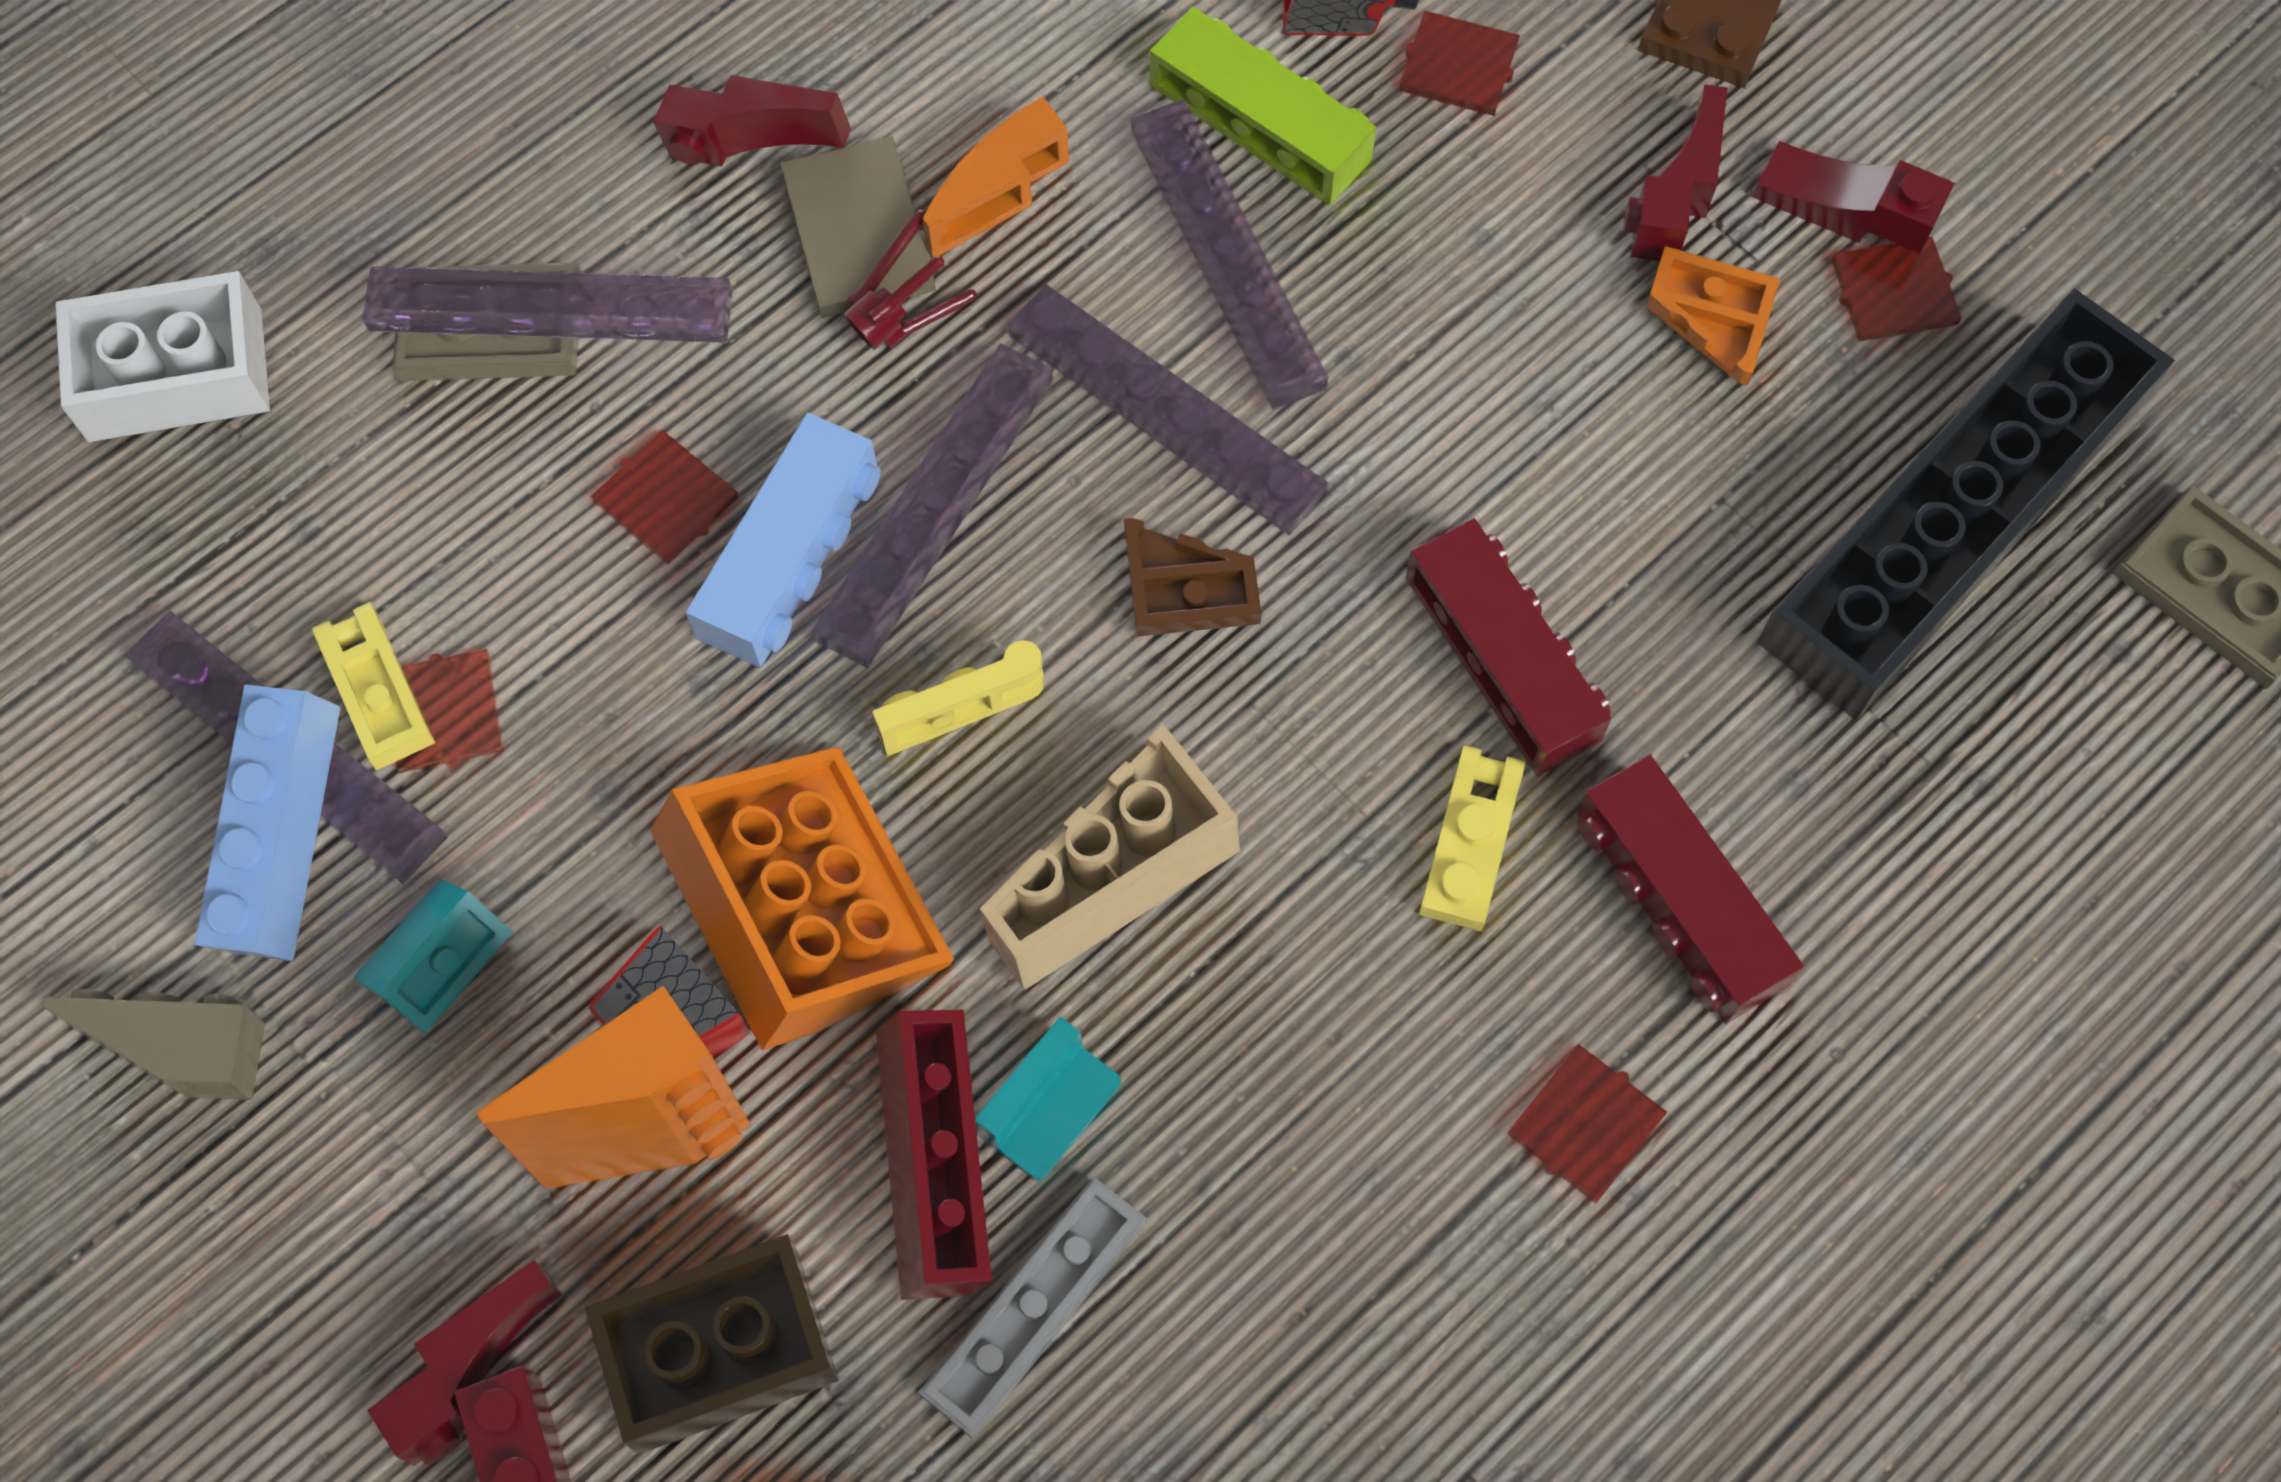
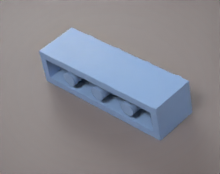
[686,412,880,669]
[194,685,340,961]

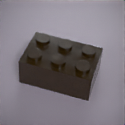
[585,1234,839,1454]

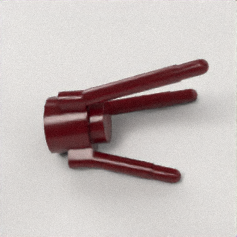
[843,209,977,350]

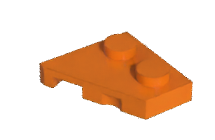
[1646,246,1780,386]

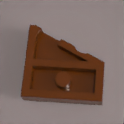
[1638,0,1782,89]
[1124,518,1262,637]

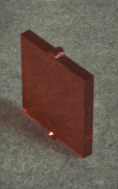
[1399,10,1520,116]
[1831,236,1962,342]
[591,430,739,564]
[396,649,504,773]
[1507,1044,1667,1204]

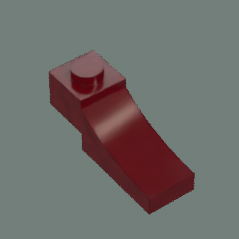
[653,75,851,167]
[1623,84,1728,261]
[1752,141,1955,254]
[367,1260,563,1466]

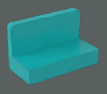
[354,879,513,1034]
[975,1016,1121,1182]

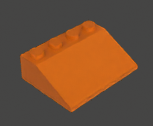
[650,746,954,1051]
[476,986,751,1189]

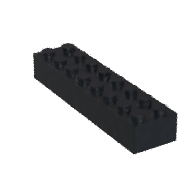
[1756,288,2175,721]

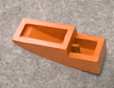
[923,96,1069,258]

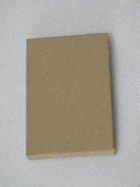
[780,136,936,318]
[392,262,582,381]
[2112,484,2281,689]

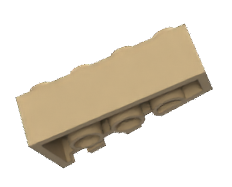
[980,723,1240,990]

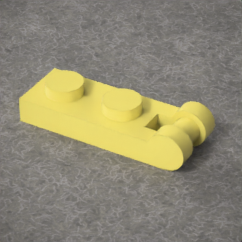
[312,602,435,770]
[872,640,1044,757]
[1419,745,1526,932]

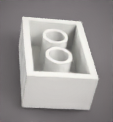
[56,271,270,442]

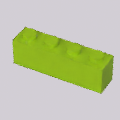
[1150,6,1376,206]

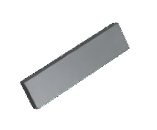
[918,1176,1147,1440]

